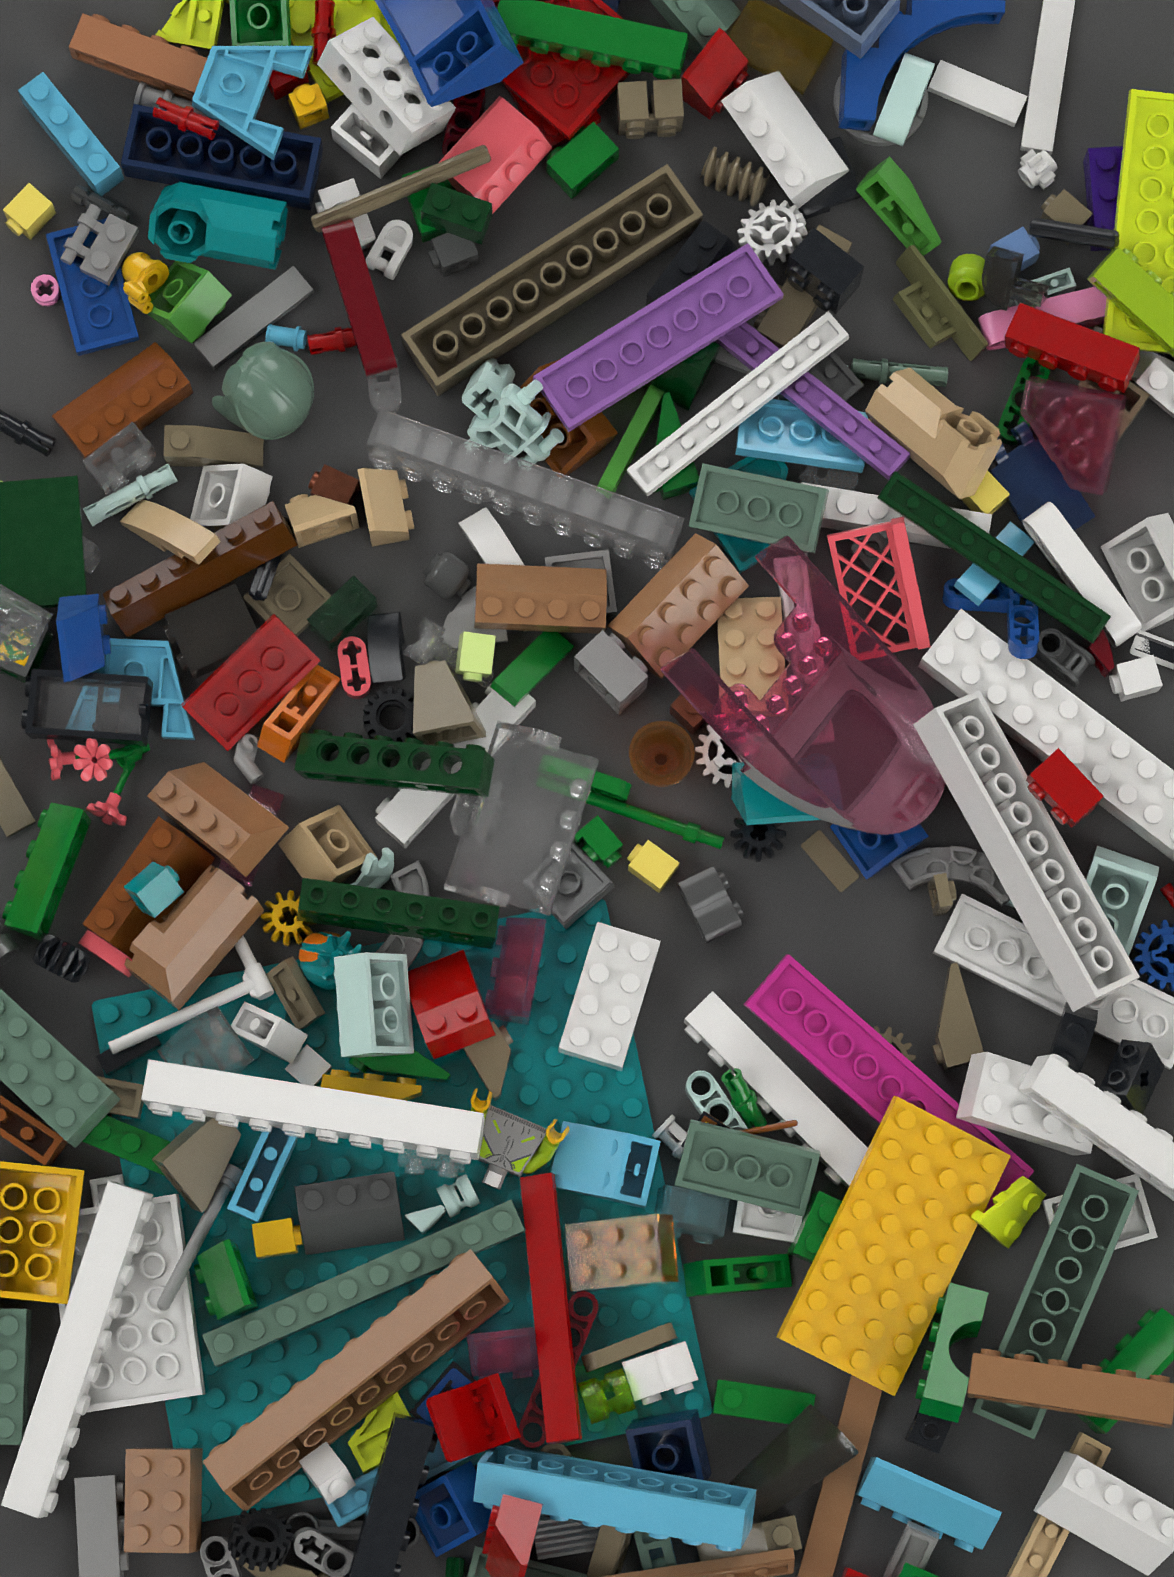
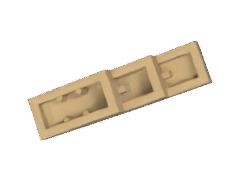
[120,499,220,565]

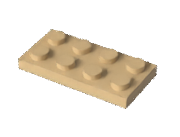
[717,597,788,719]

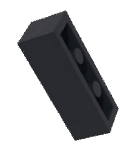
[96,1035,163,1076]

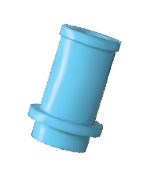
[265,324,307,351]

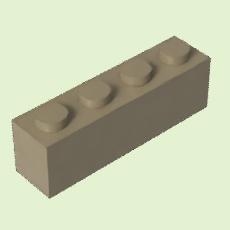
[753,224,852,349]

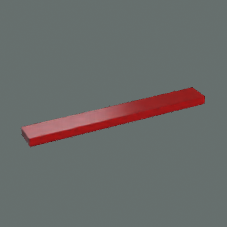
[520,1172,582,1444]

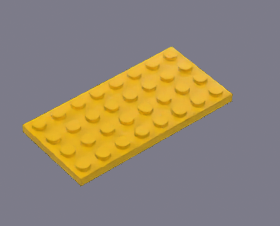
[776,1096,1011,1396]

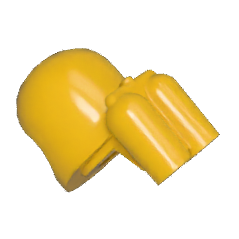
[122,252,169,314]

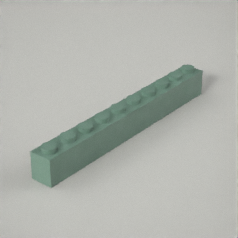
[202,1200,525,1367]

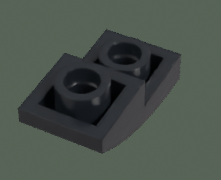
[368,612,406,683]

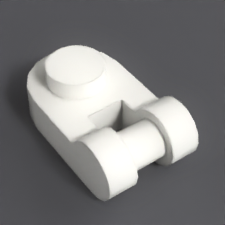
[365,220,413,280]

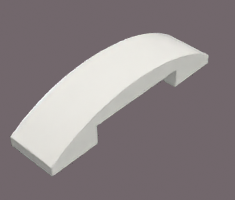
[458,507,525,632]

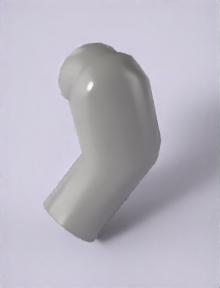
[234,734,264,784]

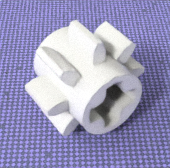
[1018,149,1058,190]

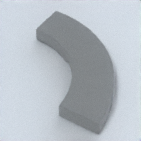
[891,845,1010,907]
[375,860,430,968]

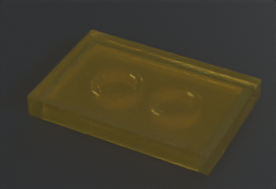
[728,0,834,95]

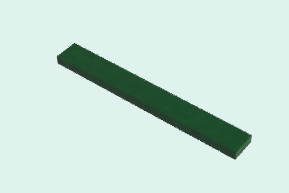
[877,471,1111,643]

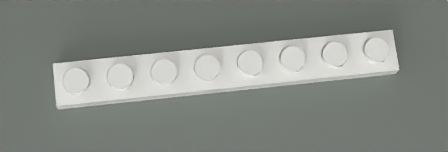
[627,311,849,497]

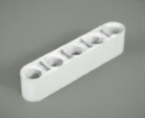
[1022,502,1142,648]

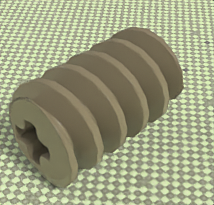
[700,146,771,207]

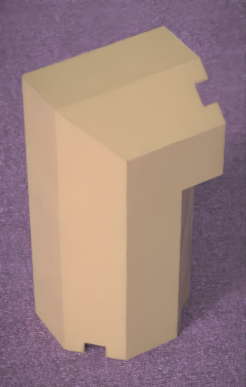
[865,368,1002,499]

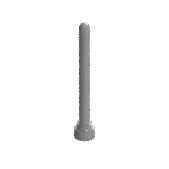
[157,1163,243,1311]

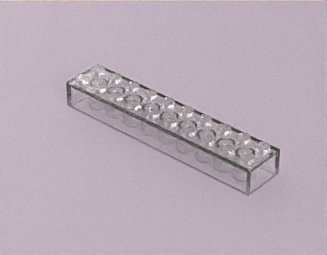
[366,408,685,570]

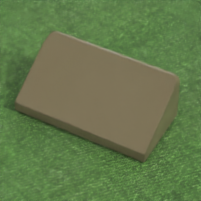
[587,1525,632,1577]

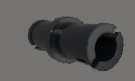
[0,409,57,457]

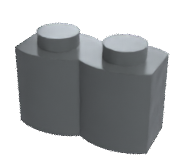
[677,866,745,944]

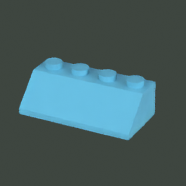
[855,1457,1002,1553]

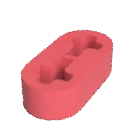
[337,636,372,699]
[78,929,132,978]

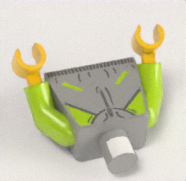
[471,1088,570,1190]

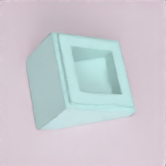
[404,1205,446,1234]

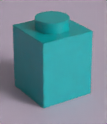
[124,862,184,918]

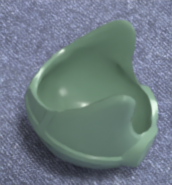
[212,342,314,440]

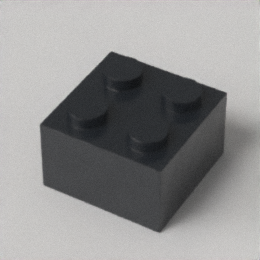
[786,227,864,315]

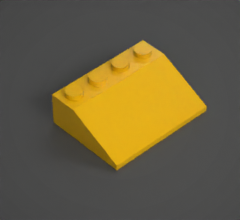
[0,1161,85,1304]

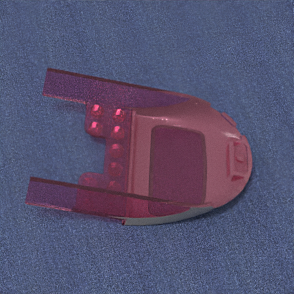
[661,536,945,835]

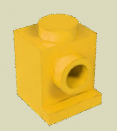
[288,83,329,130]

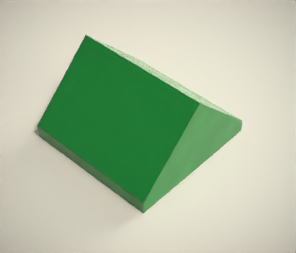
[229,0,292,46]

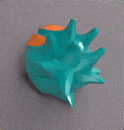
[298,931,362,990]

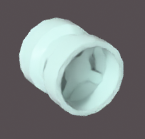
[436,1174,480,1218]

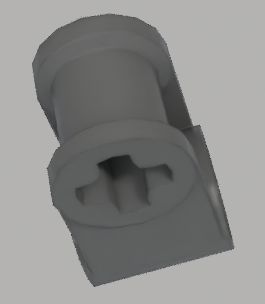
[1035,628,1096,687]

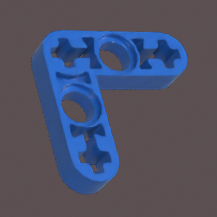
[942,578,1039,659]

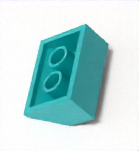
[731,754,843,825]

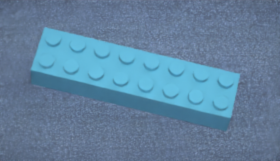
[473,1445,757,1551]

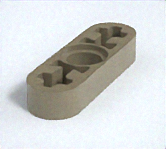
[581,1322,677,1373]

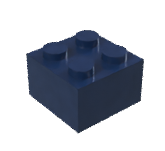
[625,1409,712,1481]

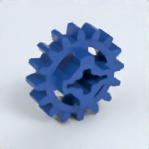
[1133,920,1174,992]

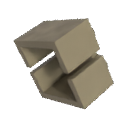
[616,79,684,139]

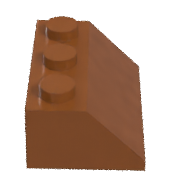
[520,359,618,480]

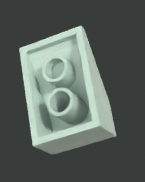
[1085,846,1159,956]

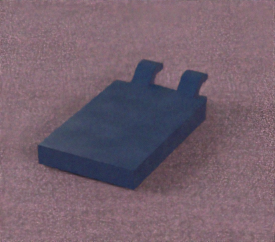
[989,421,1096,552]

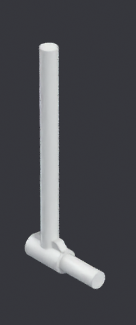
[108,936,274,1055]

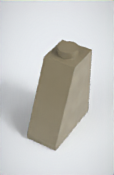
[413,660,486,745]
[152,1117,241,1212]

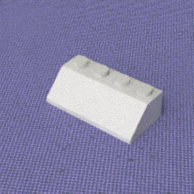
[721,71,850,209]
[1033,1451,1174,1576]

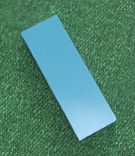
[954,521,1035,607]

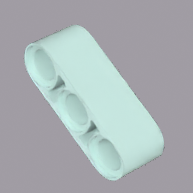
[873,53,935,147]
[685,1071,748,1131]

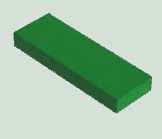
[490,631,574,707]

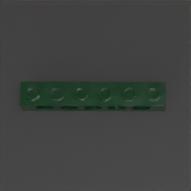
[294,729,495,797]
[297,878,500,949]

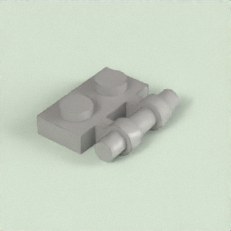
[60,204,139,286]

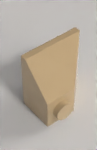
[285,494,359,548]

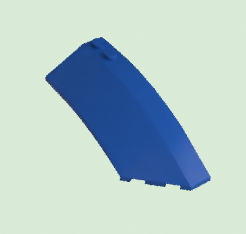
[375,0,524,107]

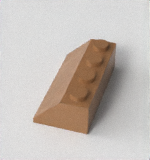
[474,563,607,634]
[147,762,289,877]

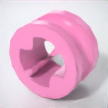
[31,274,61,307]

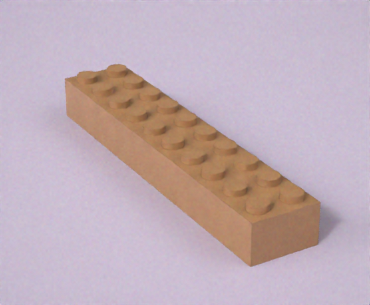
[202,1249,510,1511]

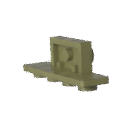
[893,245,988,361]

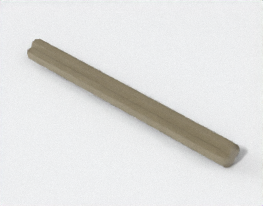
[311,145,491,233]

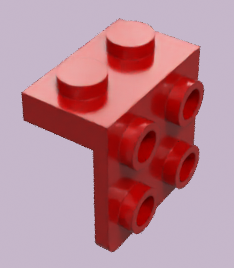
[426,1373,521,1462]

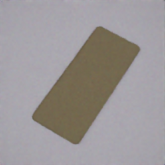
[801,830,859,892]

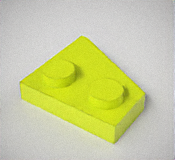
[971,1176,1046,1249]
[348,1391,411,1474]

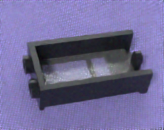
[21,669,153,747]

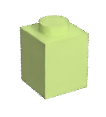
[455,631,496,682]

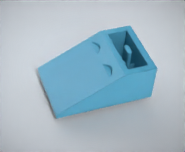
[551,1121,661,1209]

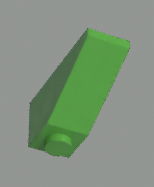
[856,156,942,256]

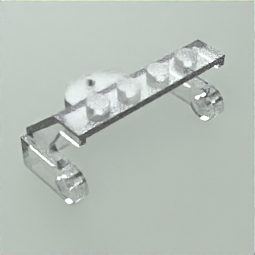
[444,721,599,916]

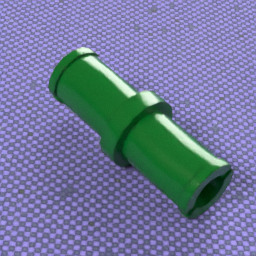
[721,1068,767,1129]

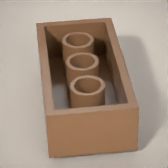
[608,533,749,679]

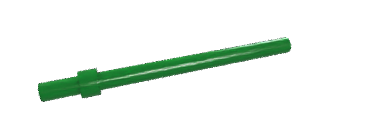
[536,774,725,849]

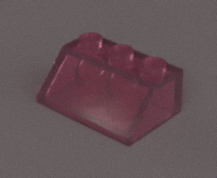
[485,917,546,1025]

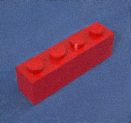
[1005,303,1140,393]

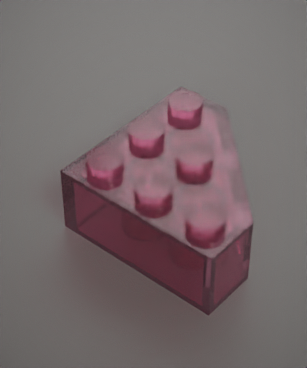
[1020,376,1127,495]

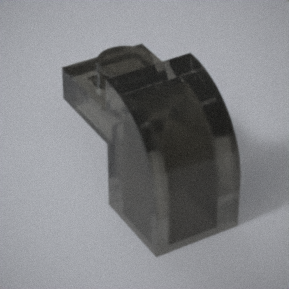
[982,246,1050,311]

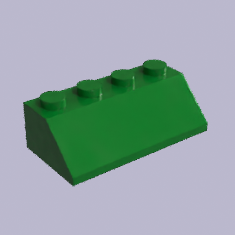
[2,802,91,941]
[1076,1308,1174,1434]

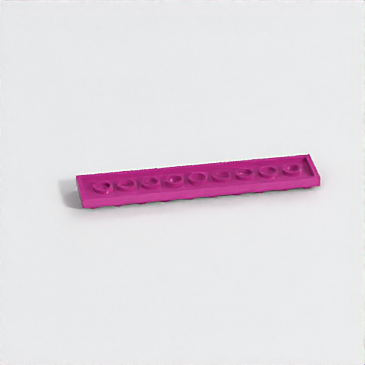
[743,954,1034,1213]

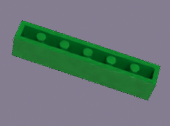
[497,0,689,80]

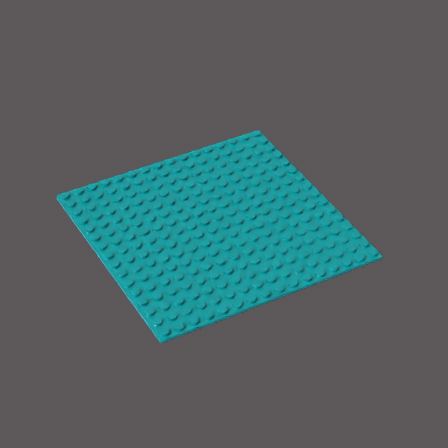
[92,899,712,1522]

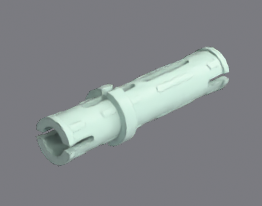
[83,463,178,527]

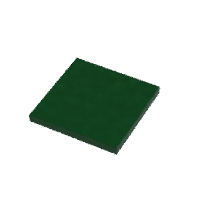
[0,475,87,612]

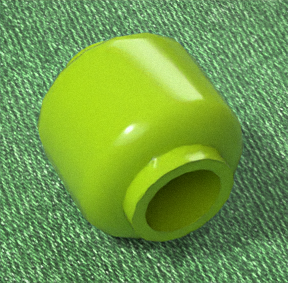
[948,253,990,301]

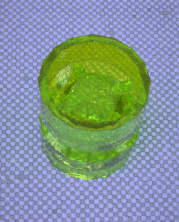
[578,1368,636,1425]

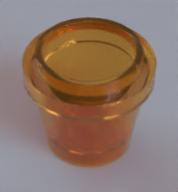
[629,721,695,787]

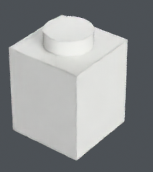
[1109,655,1163,702]
[299,1442,356,1505]

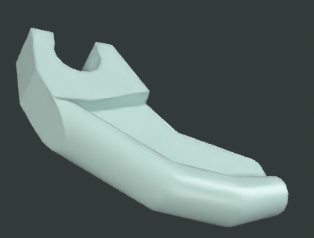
[350,847,394,889]

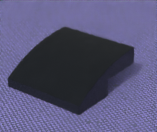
[793,136,861,219]

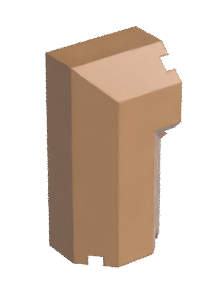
[124,865,264,1010]

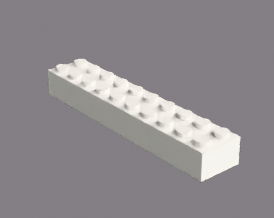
[918,609,1174,861]
[913,690,1140,1012]
[141,1059,485,1164]

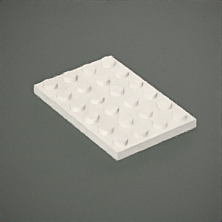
[59,1194,205,1413]

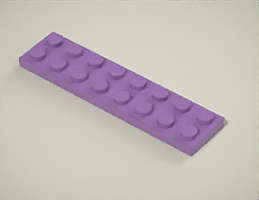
[533,243,784,432]

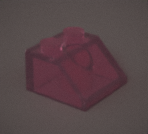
[467,1327,539,1380]

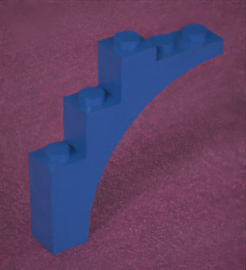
[838,0,1006,131]

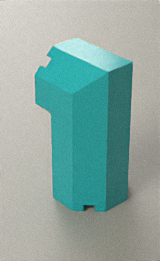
[148,182,288,270]

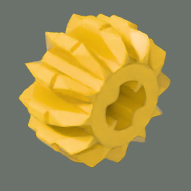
[261,890,316,947]

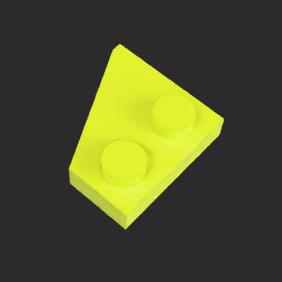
[156,0,225,50]

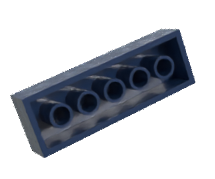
[121,104,323,210]

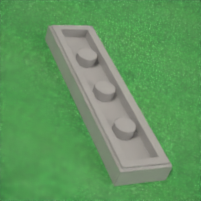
[194,266,314,370]

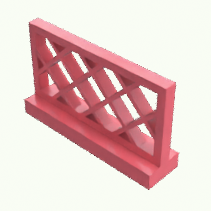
[827,516,931,661]

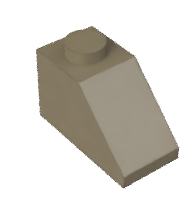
[462,1021,513,1101]

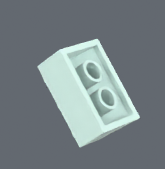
[334,952,414,1057]

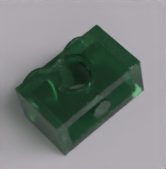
[307,575,378,650]

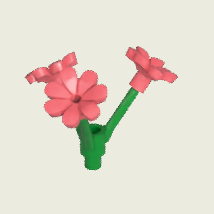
[47,738,150,826]

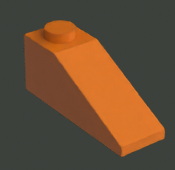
[257,664,341,763]

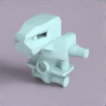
[462,358,564,472]

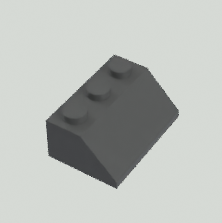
[295,1172,405,1255]

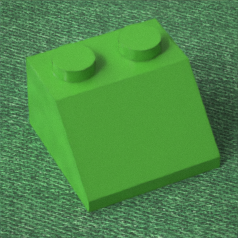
[147,261,232,343]

